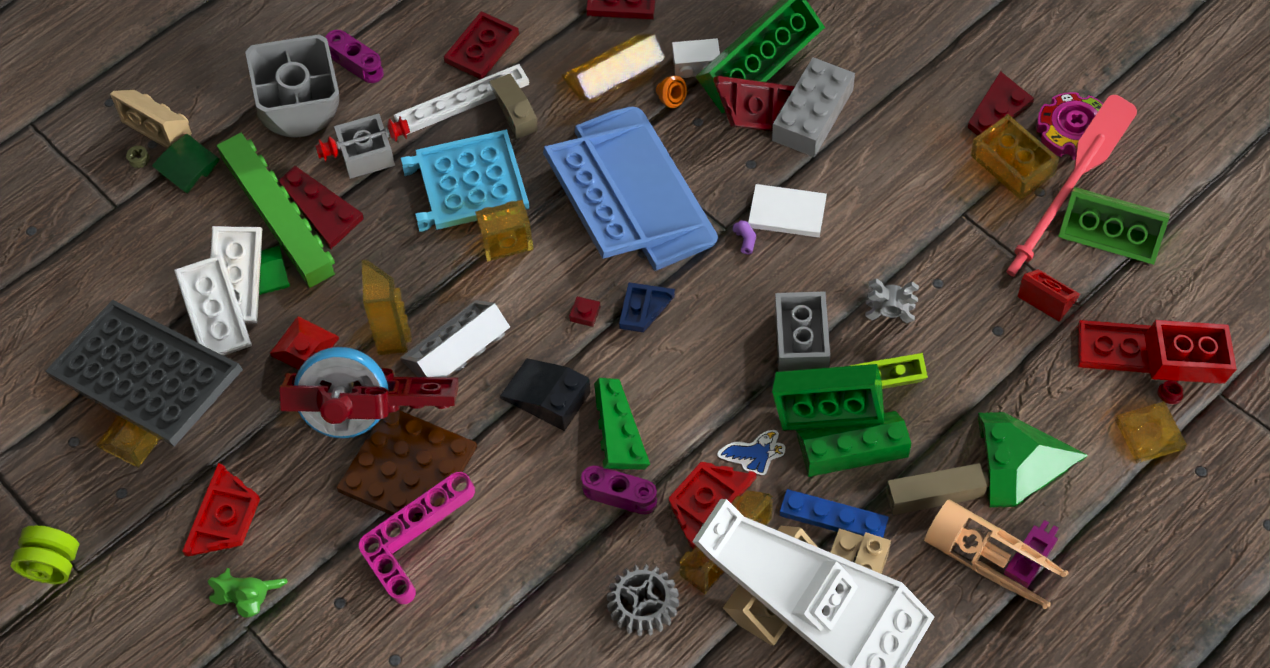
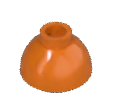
[656,76,687,108]

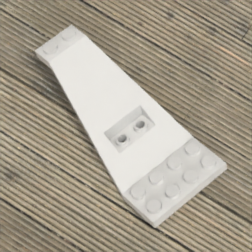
[692,499,934,668]

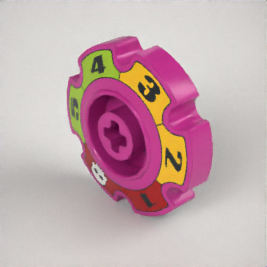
[1036,92,1103,160]

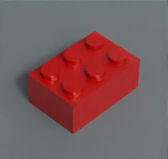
[1144,320,1237,384]

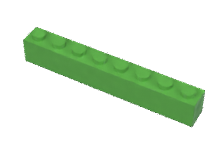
[217,132,335,288]

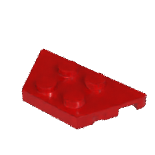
[668,462,757,549]
[182,463,260,556]

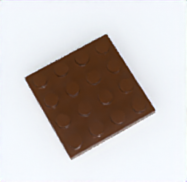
[337,410,477,531]

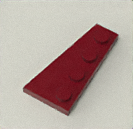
[278,166,364,249]

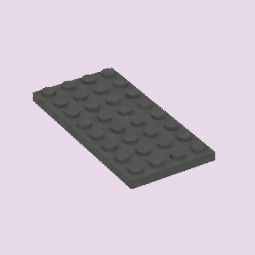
[45,300,243,447]

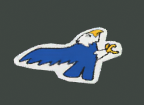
[718,430,785,475]

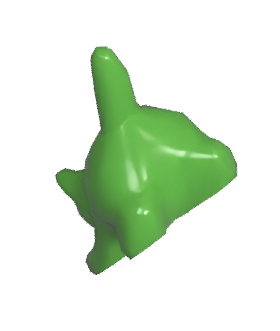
[208,568,288,617]

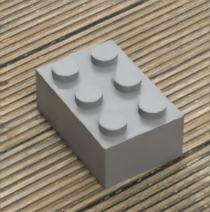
[775,292,830,372]

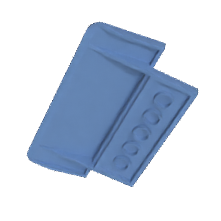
[543,107,718,271]

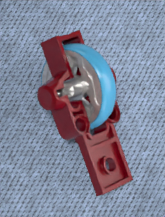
[279,347,458,438]

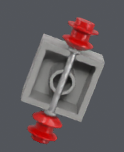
[315,114,410,179]

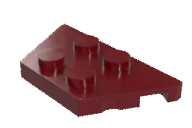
[714,76,795,131]

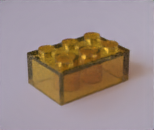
[971,114,1059,200]

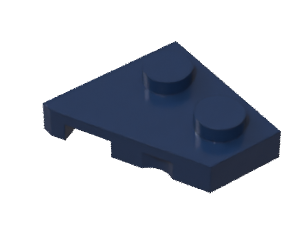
[619,282,675,332]

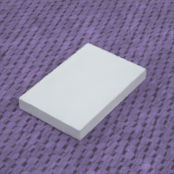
[748,184,827,238]

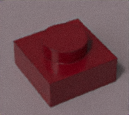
[569,296,601,327]

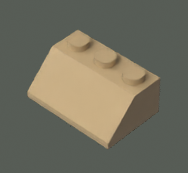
[110,90,192,149]

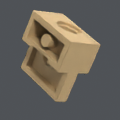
[830,528,891,574]

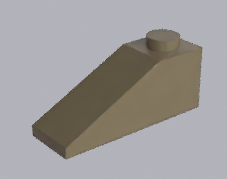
[489,74,537,139]

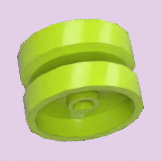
[10,525,79,584]

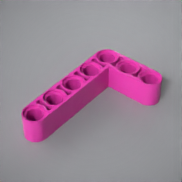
[359,472,475,605]

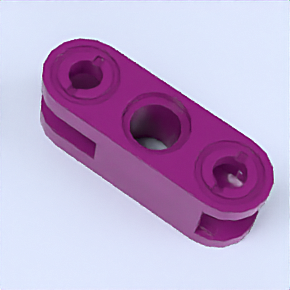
[325,30,384,83]
[581,465,657,515]

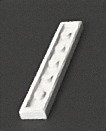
[394,64,529,135]

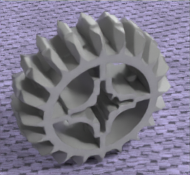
[607,564,679,637]

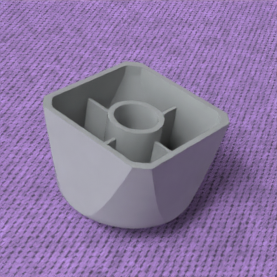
[245,35,339,137]

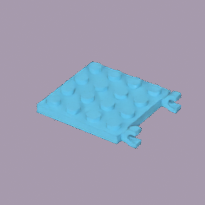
[401,129,529,232]

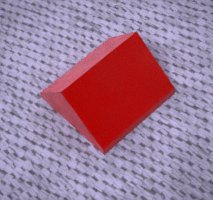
[1017,269,1080,322]

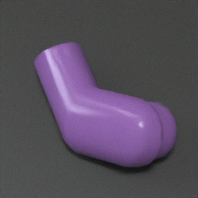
[733,220,756,255]

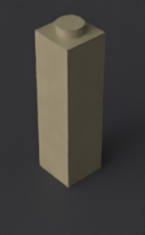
[886,463,989,515]

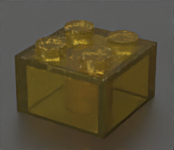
[475,200,534,262]

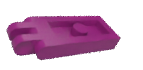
[1004,520,1059,588]

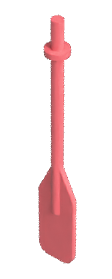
[1006,95,1137,277]

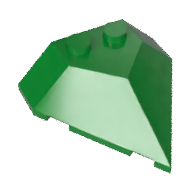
[978,412,1088,508]

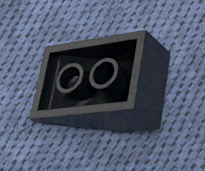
[500,358,591,431]

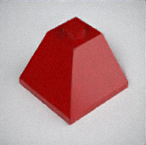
[270,316,339,370]

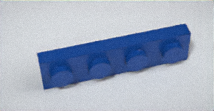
[779,489,889,538]

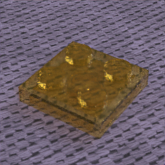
[1115,401,1187,463]

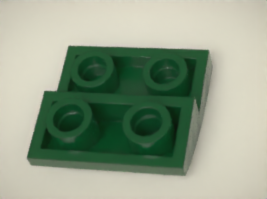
[152,134,220,194]

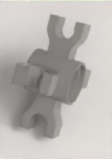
[865,278,919,323]

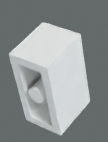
[672,38,720,78]

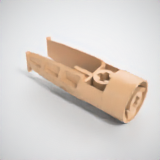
[924,499,1069,609]

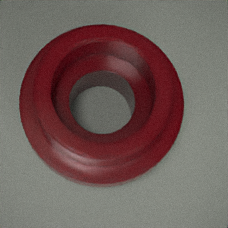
[1157,380,1183,404]

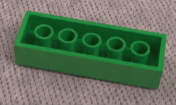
[695,0,825,113]

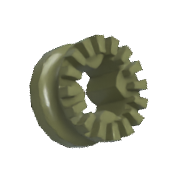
[126,146,150,169]

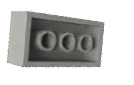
[772,57,855,157]

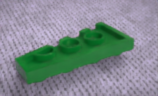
[594,378,650,470]

